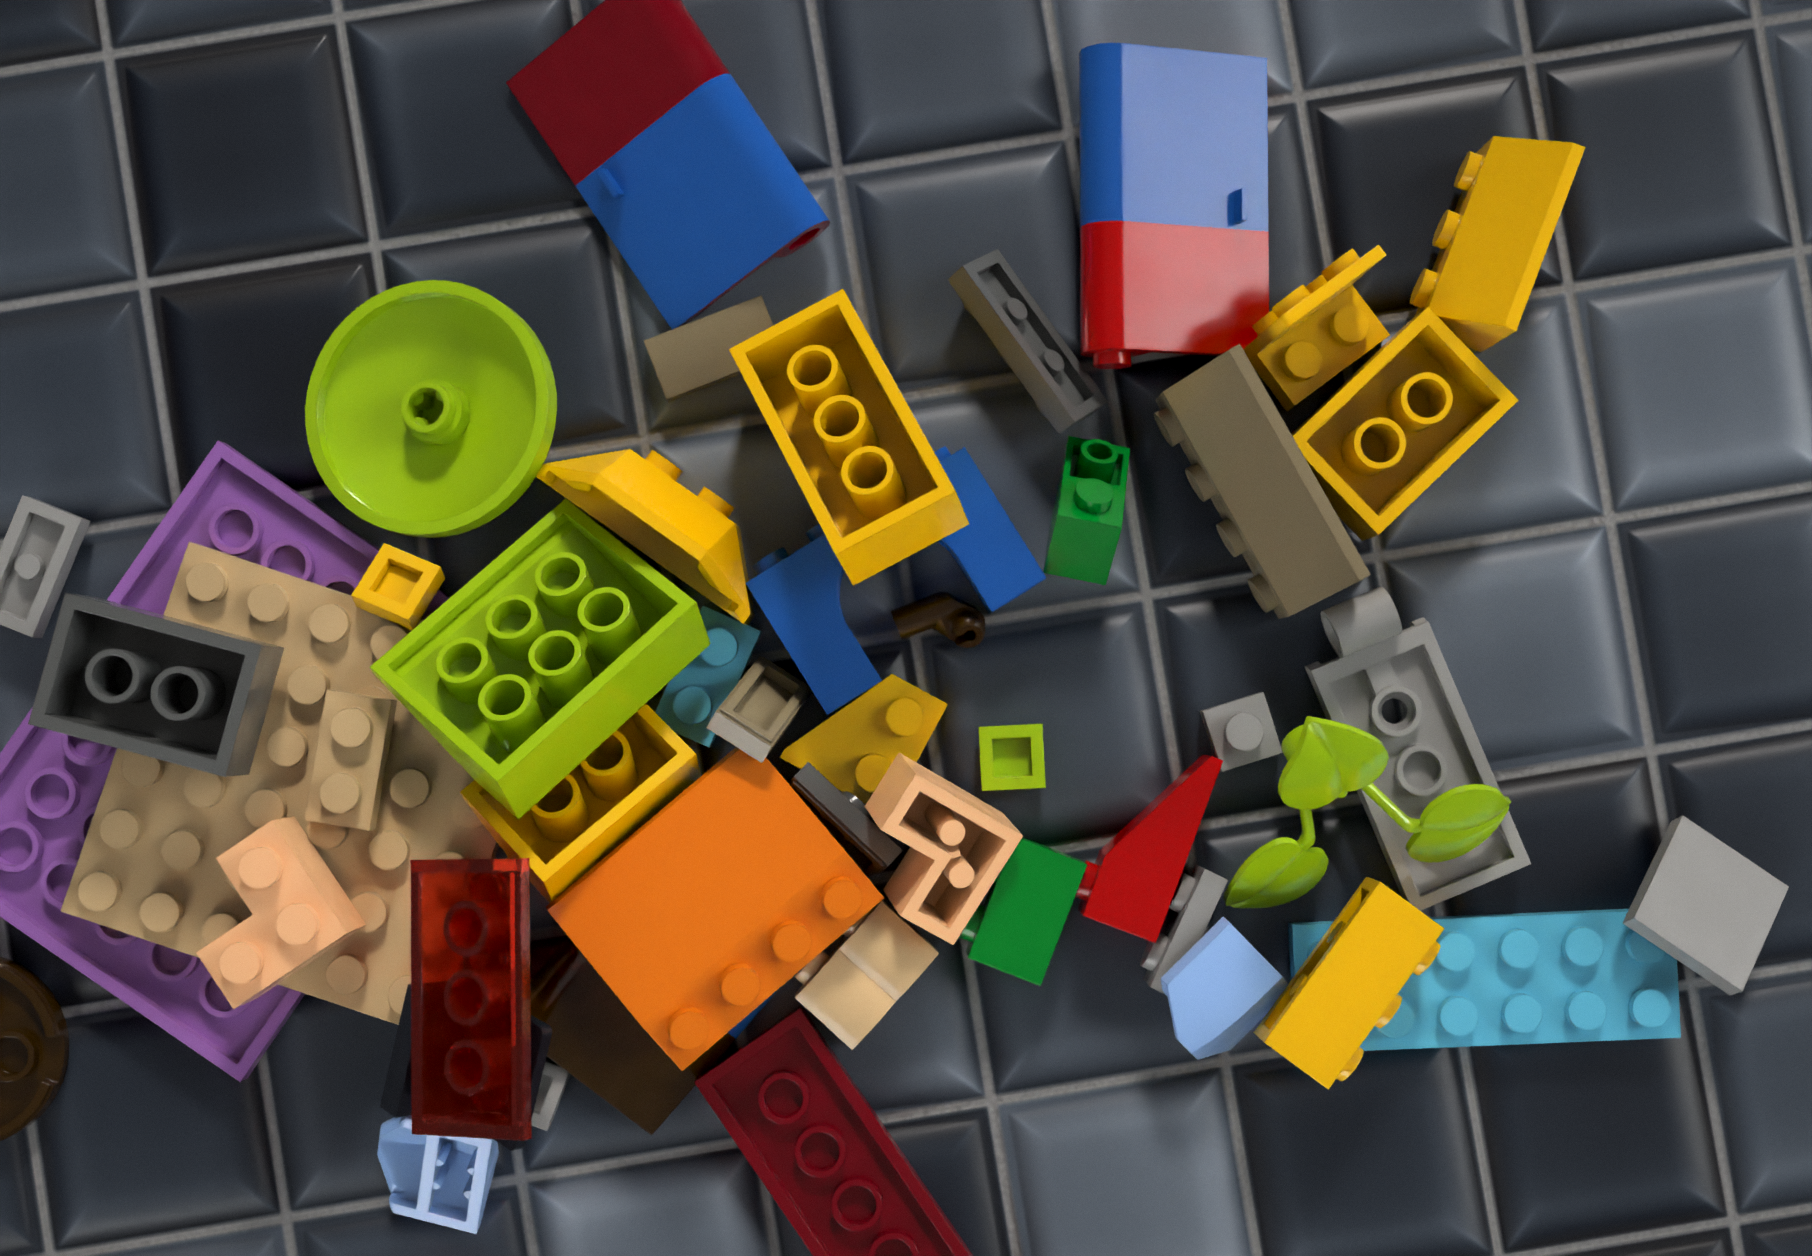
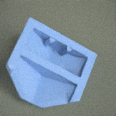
[1161,917,1288,1060]
[377,1113,499,1234]

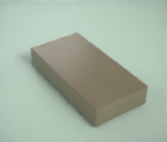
[644,295,773,402]
[706,656,812,763]

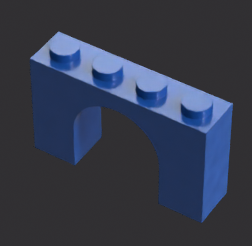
[746,446,1047,715]

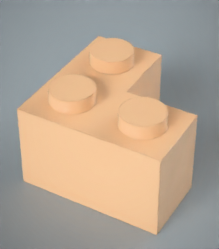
[864,753,1023,945]
[196,816,366,1009]

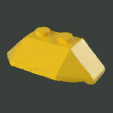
[536,449,755,625]

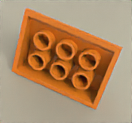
[546,747,884,1071]

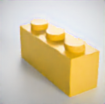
[1253,877,1444,1090]

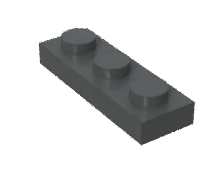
[948,249,1108,435]

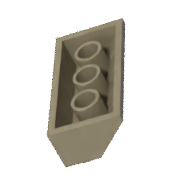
[1154,344,1371,619]

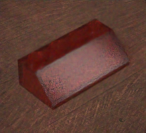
[410,857,532,1141]

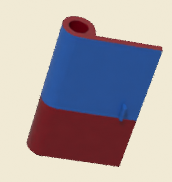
[506,0,830,329]

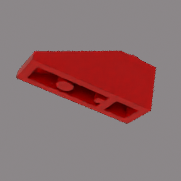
[1075,755,1224,943]

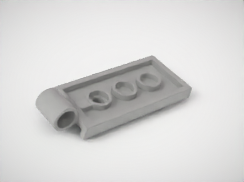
[1304,586,1531,911]

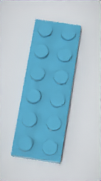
[1288,909,1681,1051]

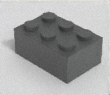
[28,593,284,777]

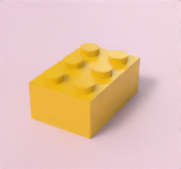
[1291,307,1519,541]

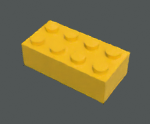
[729,289,969,586]

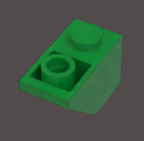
[1043,436,1130,585]

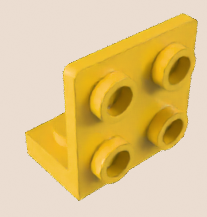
[1243,245,1390,411]

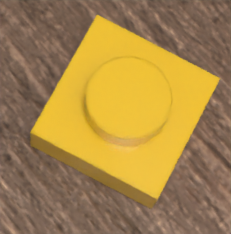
[351,543,445,630]

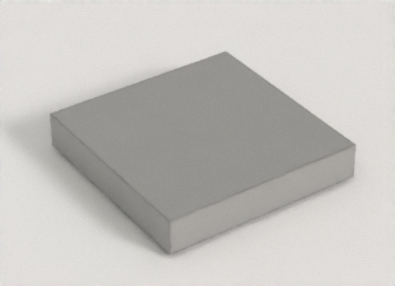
[1623,816,1789,996]

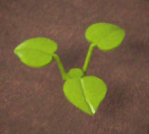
[1223,716,1511,909]

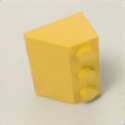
[1410,136,1586,352]
[460,703,701,903]

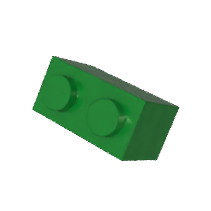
[959,837,1087,986]

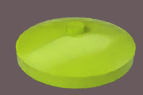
[305,280,557,538]

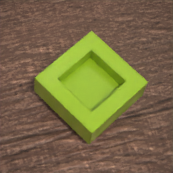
[978,724,1046,791]

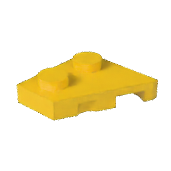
[780,674,948,804]

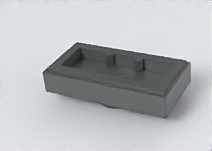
[789,762,903,880]

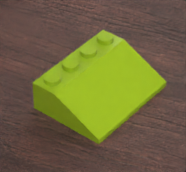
[370,498,711,820]

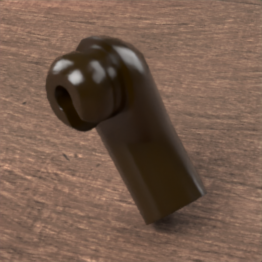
[891,591,986,649]

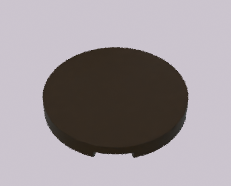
[0,956,69,1141]

